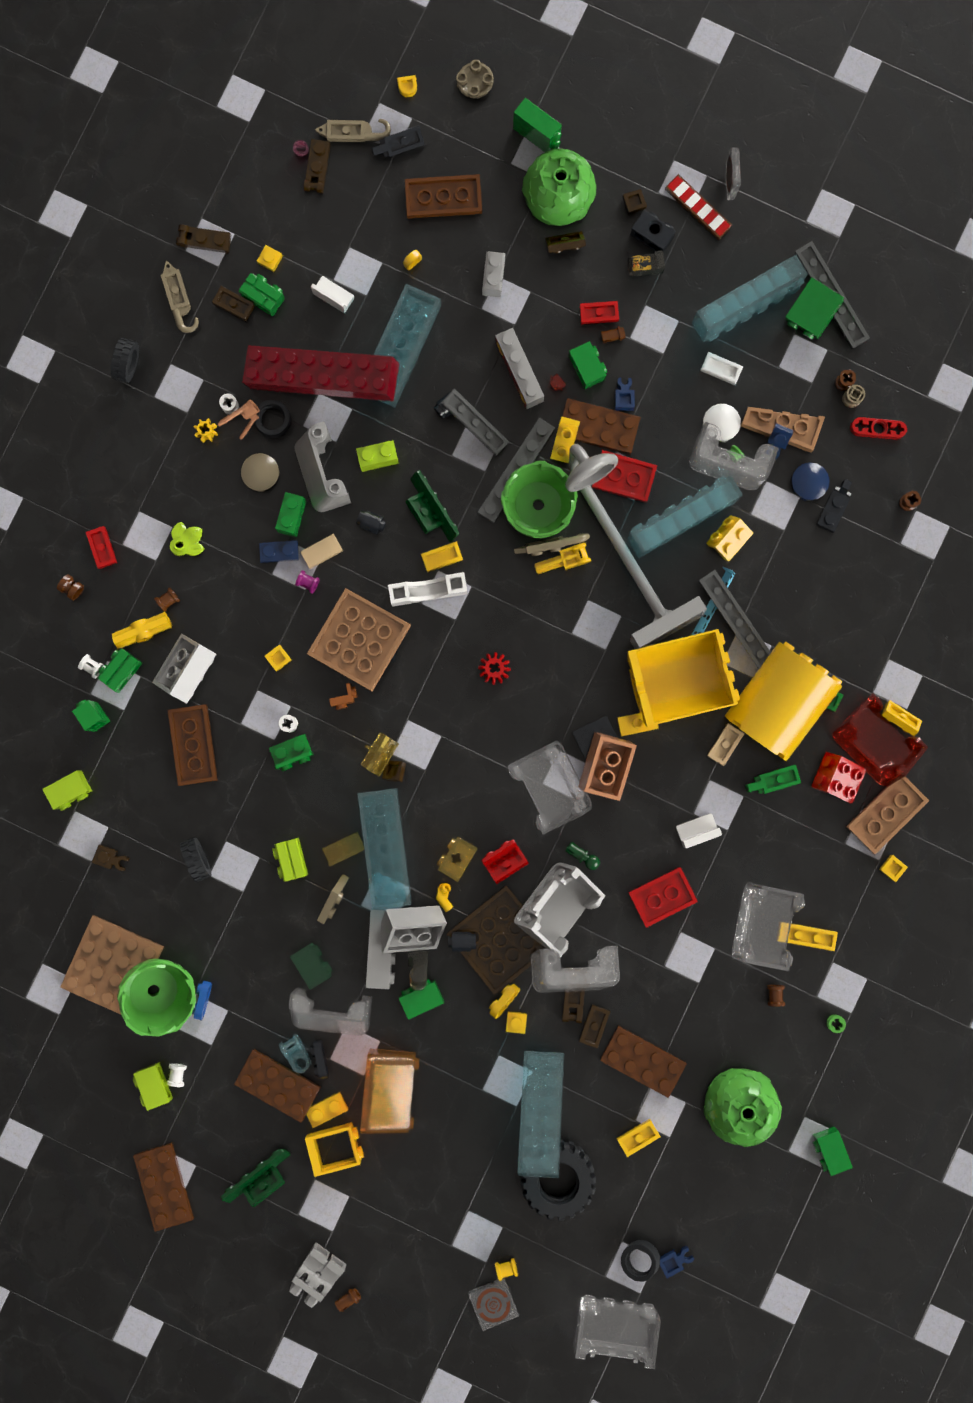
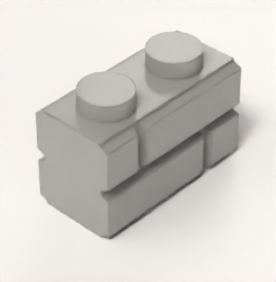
[482,251,505,297]

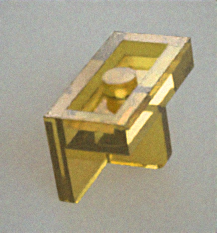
[361,733,399,776]
[323,832,366,867]

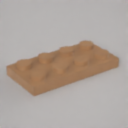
[846,773,929,855]

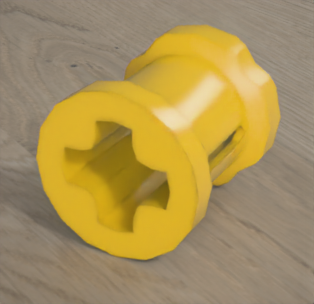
[495,1258,518,1281]

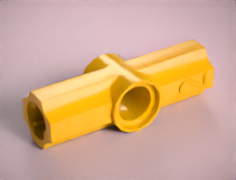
[112,612,172,649]

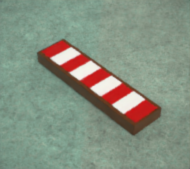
[665,174,732,241]

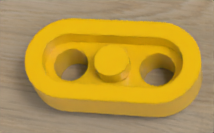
[489,984,520,1019]

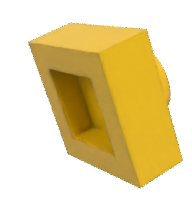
[257,245,283,272]
[265,644,292,672]
[879,855,908,882]
[506,1011,527,1034]

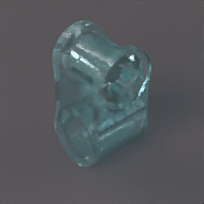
[279,1033,311,1073]

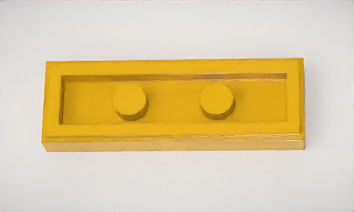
[776,921,838,951]

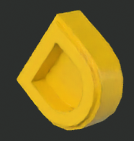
[397,75,417,97]
[403,250,422,270]

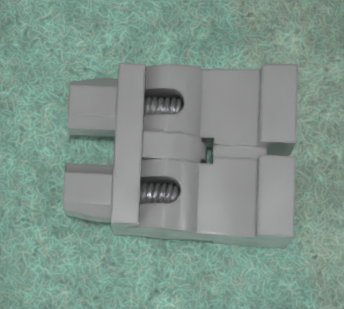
[289,1242,347,1308]

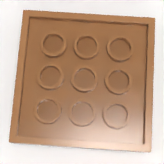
[307,588,411,692]
[60,916,164,1014]

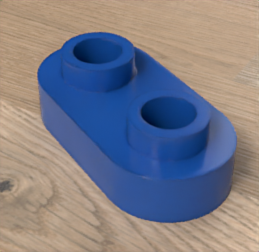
[192,981,212,1021]

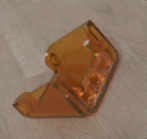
[360,1048,419,1134]

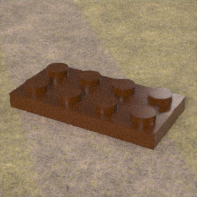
[405,174,482,219]
[563,398,640,455]
[168,704,218,786]
[600,1025,687,1098]
[234,1049,321,1123]
[133,1143,194,1232]

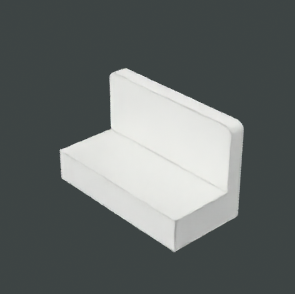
[311,276,355,313]
[676,814,722,848]

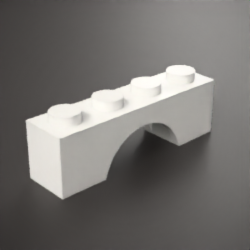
[388,572,468,607]

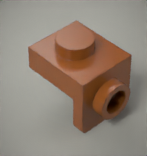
[329,683,357,710]

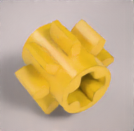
[194,418,218,443]

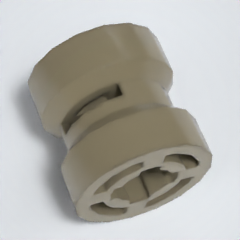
[842,385,865,408]

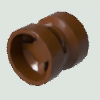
[57,574,84,601]

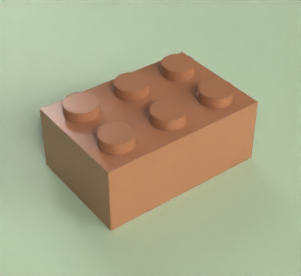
[578,732,637,801]

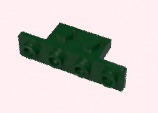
[405,470,459,542]
[220,1149,291,1207]

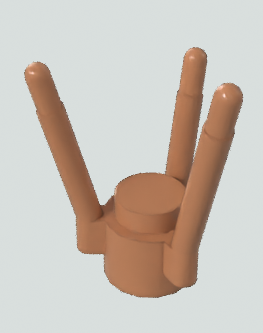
[218,400,260,439]

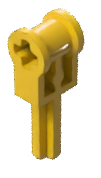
[535,543,591,574]

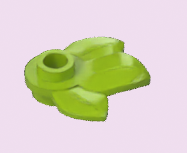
[170,522,204,556]

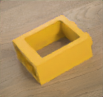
[305,1122,364,1177]

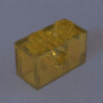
[437,836,478,882]

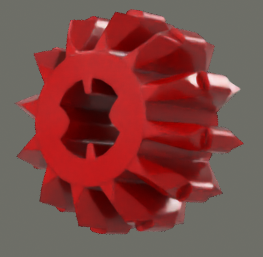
[478,652,511,685]

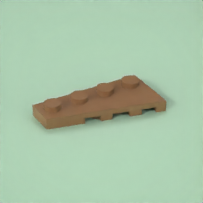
[741,407,825,453]

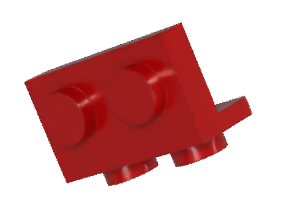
[481,839,529,884]

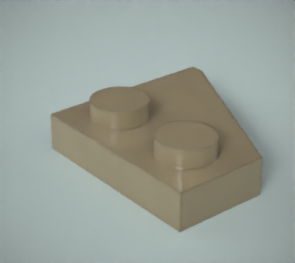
[317,874,350,924]

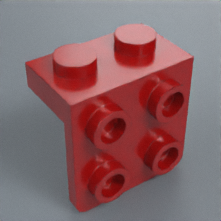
[811,752,866,804]

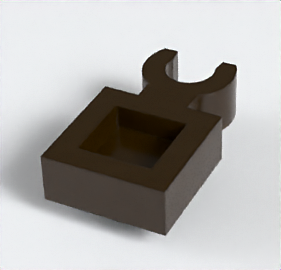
[92,844,129,871]

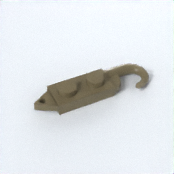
[315,119,391,142]
[161,261,199,333]
[514,533,590,556]

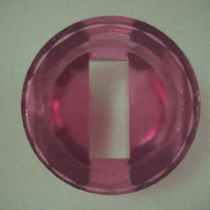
[293,140,309,157]

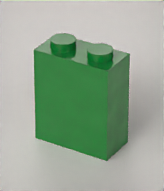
[513,98,562,152]
[786,278,844,340]

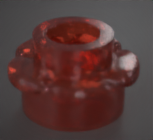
[550,374,566,391]

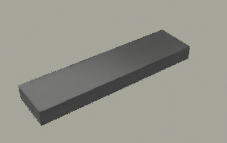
[441,389,509,456]

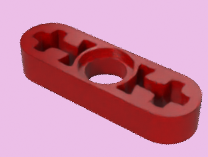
[850,417,907,440]

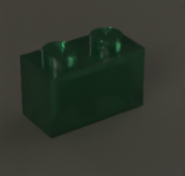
[290,942,332,990]

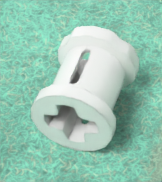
[219,394,239,414]
[78,654,104,679]
[279,715,298,733]
[166,1064,187,1087]

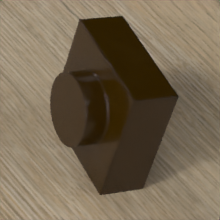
[622,189,647,215]
[382,760,406,782]

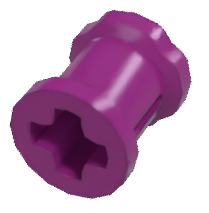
[295,570,320,594]

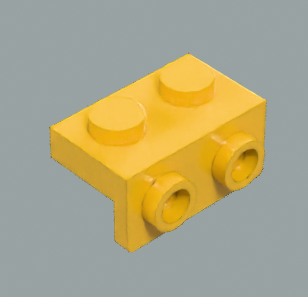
[706,515,753,562]

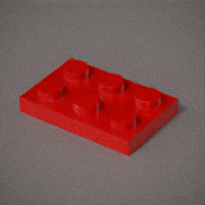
[592,450,657,503]
[628,867,698,928]

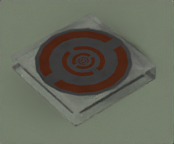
[726,148,741,200]
[468,1278,519,1331]

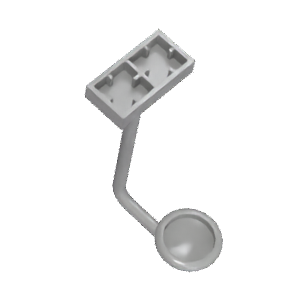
[565,444,707,649]

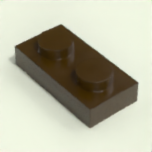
[545,231,586,253]
[212,286,255,322]
[579,1004,610,1049]

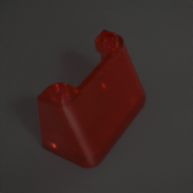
[833,693,928,786]

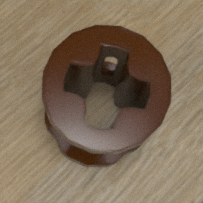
[835,370,856,391]
[899,491,921,511]
[154,587,180,612]
[767,985,785,1007]

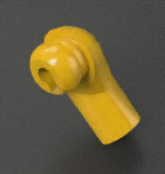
[436,883,453,912]

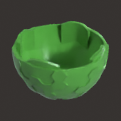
[522,149,597,226]
[501,461,578,538]
[117,959,196,1037]
[703,1068,782,1147]

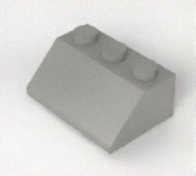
[152,633,216,703]
[381,906,447,953]

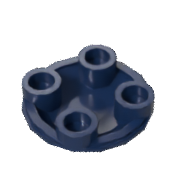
[792,462,830,500]

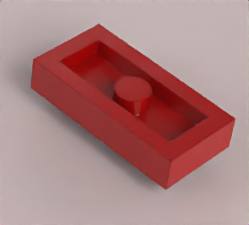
[580,301,619,324]
[86,526,117,569]

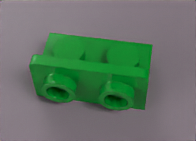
[269,734,313,771]

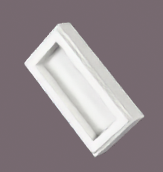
[700,352,743,385]

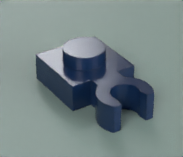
[615,378,635,411]
[765,423,794,459]
[660,1246,694,1278]

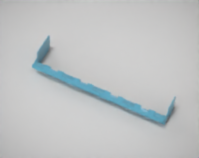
[681,567,735,638]

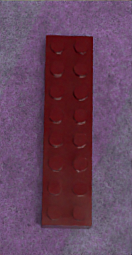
[242,345,399,401]

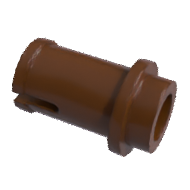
[601,326,625,344]
[335,1288,361,1313]

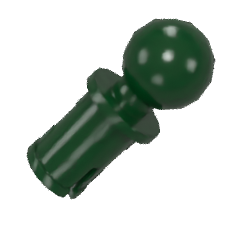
[565,841,600,870]

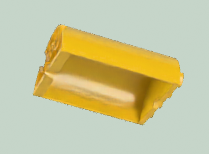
[627,629,740,727]
[725,641,842,761]

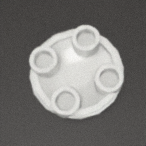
[703,404,741,442]

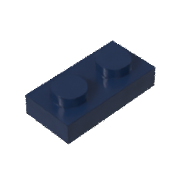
[259,540,299,563]

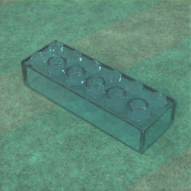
[692,255,808,342]
[374,284,441,408]
[627,475,743,558]
[358,788,412,910]
[518,1051,564,1178]

